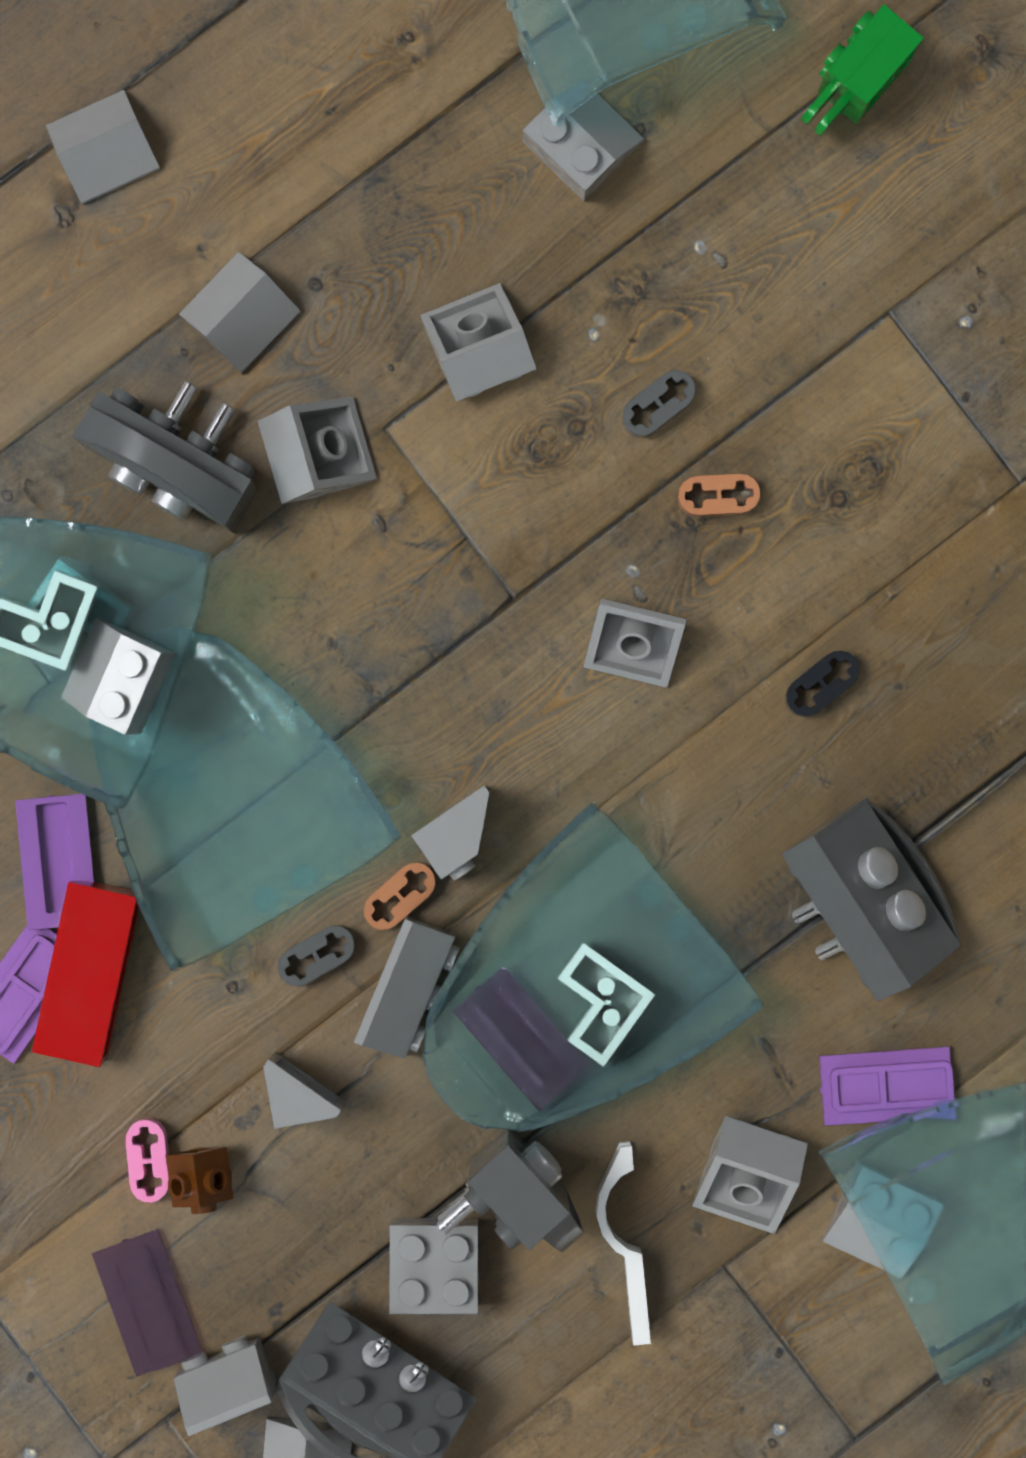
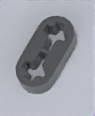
[622,370,696,438]
[278,925,355,986]

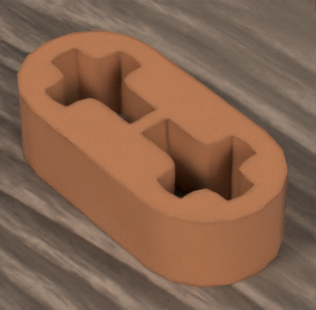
[677,474,760,517]
[364,862,436,930]

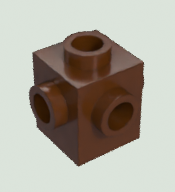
[165,1147,234,1214]

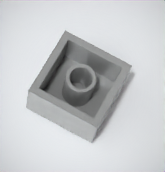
[389,1218,478,1314]

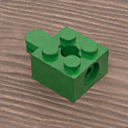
[800,4,924,137]

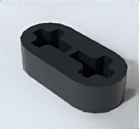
[785,650,859,717]

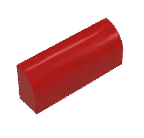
[31,881,143,1068]

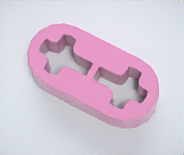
[126,1118,169,1203]

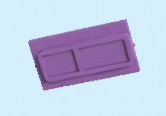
[15,793,94,931]
[0,925,57,1064]
[819,1046,955,1126]

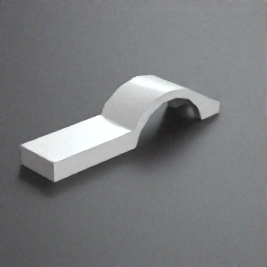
[595,1141,651,1346]

